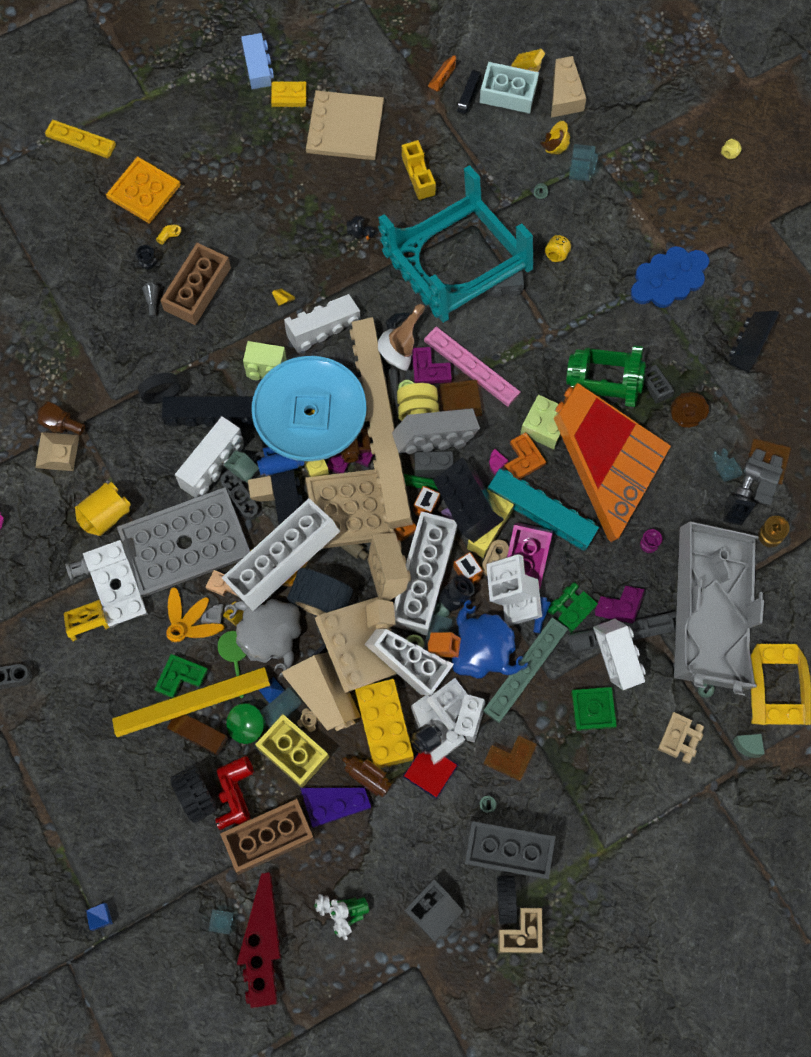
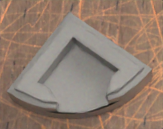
[201,604,224,624]

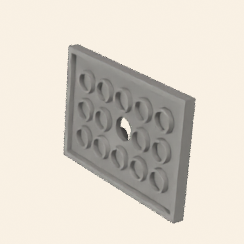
[117,487,250,598]

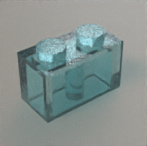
[569,144,598,181]

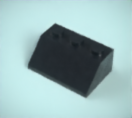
[729,311,779,373]

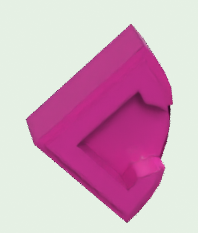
[489,449,508,475]

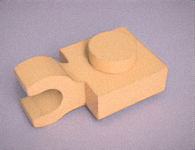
[206,570,237,596]

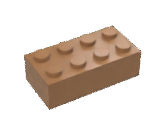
[161,243,231,325]
[220,799,314,875]

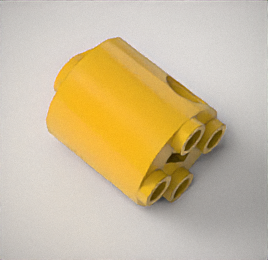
[75,482,131,536]

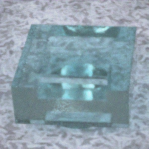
[208,909,234,935]

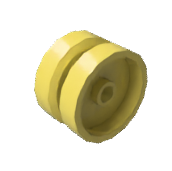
[397,383,439,421]

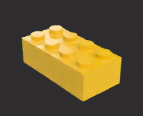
[355,679,414,769]

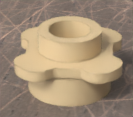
[297,709,319,732]

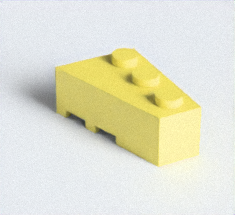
[467,489,514,558]

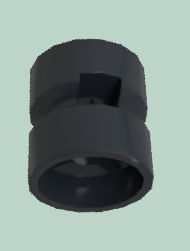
[439,575,475,611]

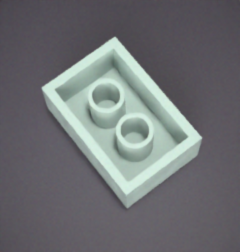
[480,62,539,113]

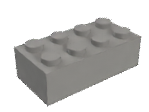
[392,409,480,454]

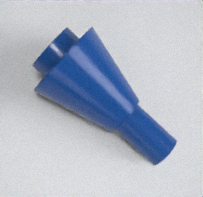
[533,597,551,634]

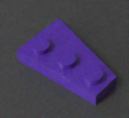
[301,788,371,828]

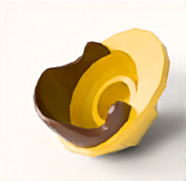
[540,121,570,154]

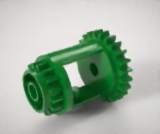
[566,346,646,407]

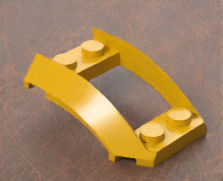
[750,644,811,725]

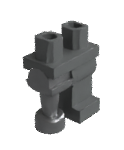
[735,449,783,506]

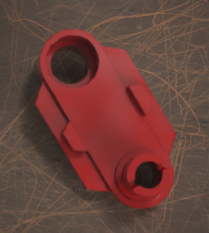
[215,756,254,830]

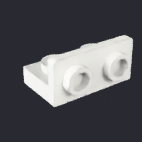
[454,694,486,743]

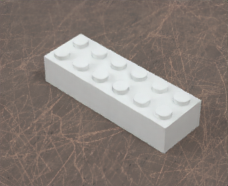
[222,499,340,611]
[393,511,458,636]

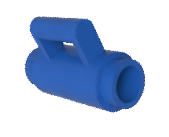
[257,447,304,476]

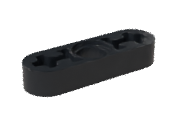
[457,70,481,115]

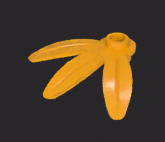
[166,587,224,642]

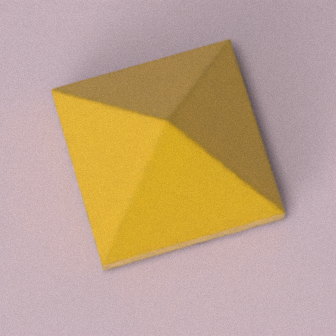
[272,288,295,306]

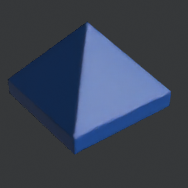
[259,677,286,705]

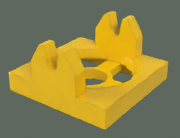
[64,600,110,642]

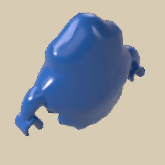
[452,600,528,679]

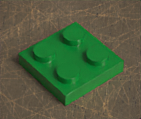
[571,687,617,731]

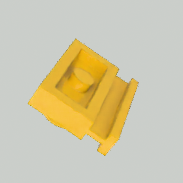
[271,82,307,107]

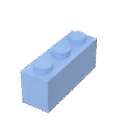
[241,33,274,89]

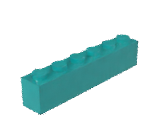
[487,469,599,551]

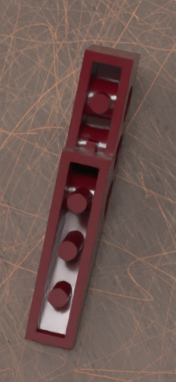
[237,872,281,1008]

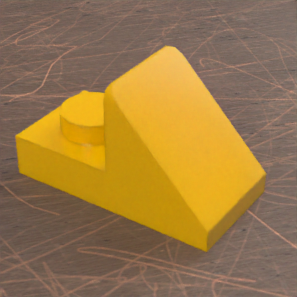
[511,49,545,72]

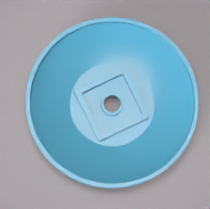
[252,356,366,461]

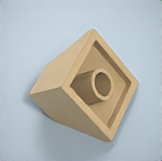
[35,432,79,471]

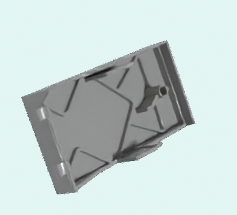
[674,521,764,695]

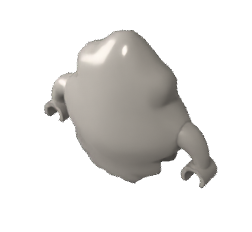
[224,599,302,677]

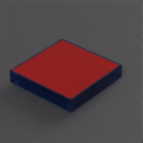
[403,752,458,800]

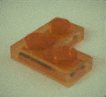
[483,736,537,782]

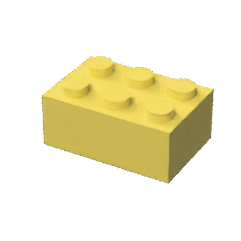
[255,714,329,788]

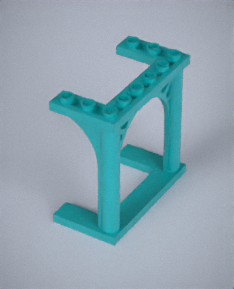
[378,165,533,323]

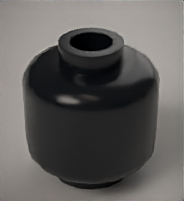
[411,724,442,754]

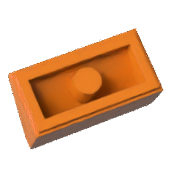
[428,55,456,92]

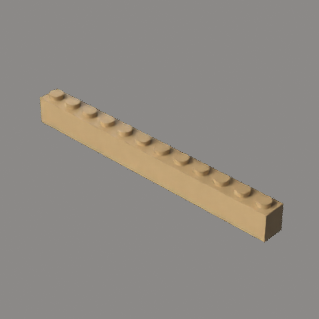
[350,317,413,529]

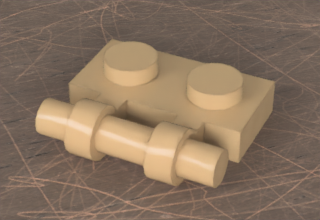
[658,712,704,764]

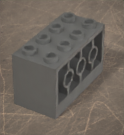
[461,821,555,879]

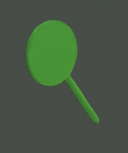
[217,631,246,698]

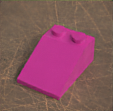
[507,522,553,589]

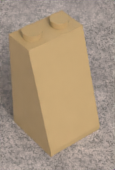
[282,652,361,731]

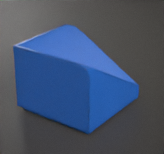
[87,903,113,931]

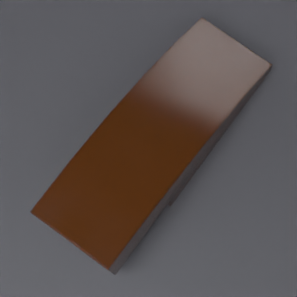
[167,715,228,756]

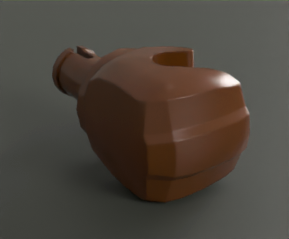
[37,401,85,435]

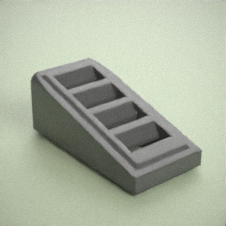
[644,365,674,404]

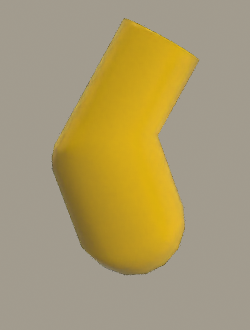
[156,225,181,245]

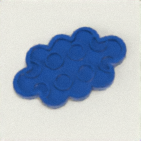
[631,247,709,308]

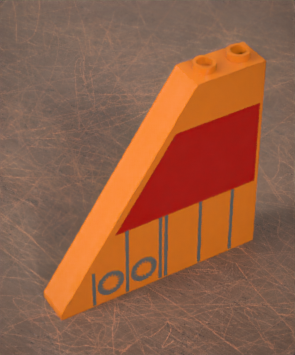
[554,383,671,542]

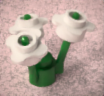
[314,894,369,941]

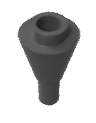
[142,282,160,317]

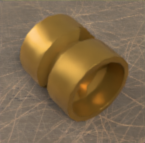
[758,516,789,548]

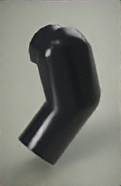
[386,313,409,330]

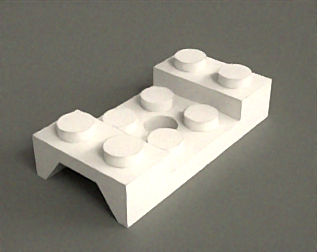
[83,540,148,628]

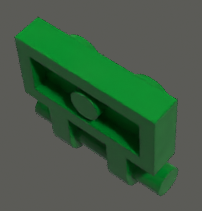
[548,582,598,633]

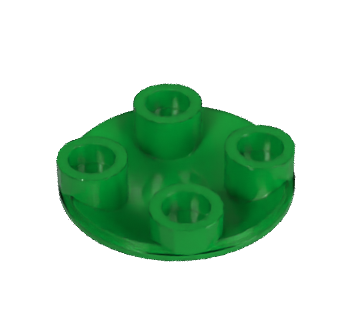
[226,703,266,744]

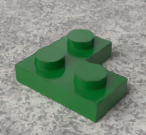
[154,654,208,698]

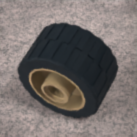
[287,568,354,616]

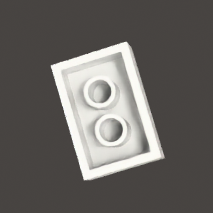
[593,619,645,690]

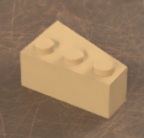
[551,56,586,118]

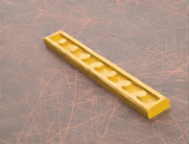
[112,667,270,737]

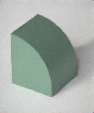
[224,450,259,482]
[733,734,765,758]

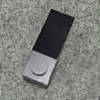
[723,494,755,526]

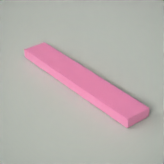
[424,327,520,407]

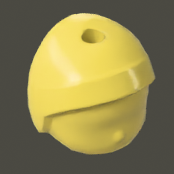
[721,139,742,159]

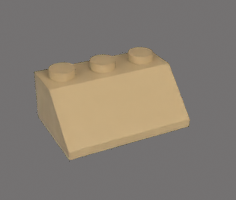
[367,533,411,601]

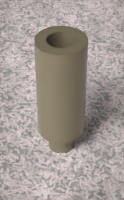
[340,544,368,561]

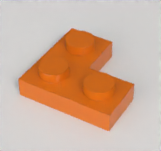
[504,432,546,480]

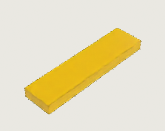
[45,119,116,159]

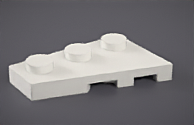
[411,695,465,765]

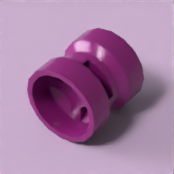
[640,529,662,553]

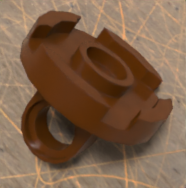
[670,392,709,428]

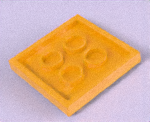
[106,156,181,224]

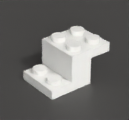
[486,554,542,626]

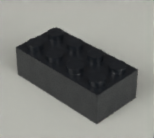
[433,457,504,543]

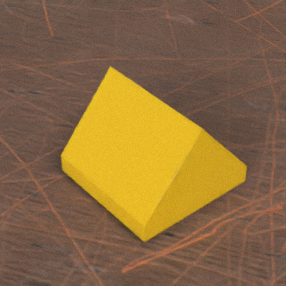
[223,601,244,626]

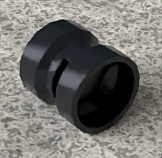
[136,245,157,269]

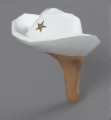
[378,304,425,371]

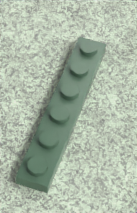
[483,618,568,723]

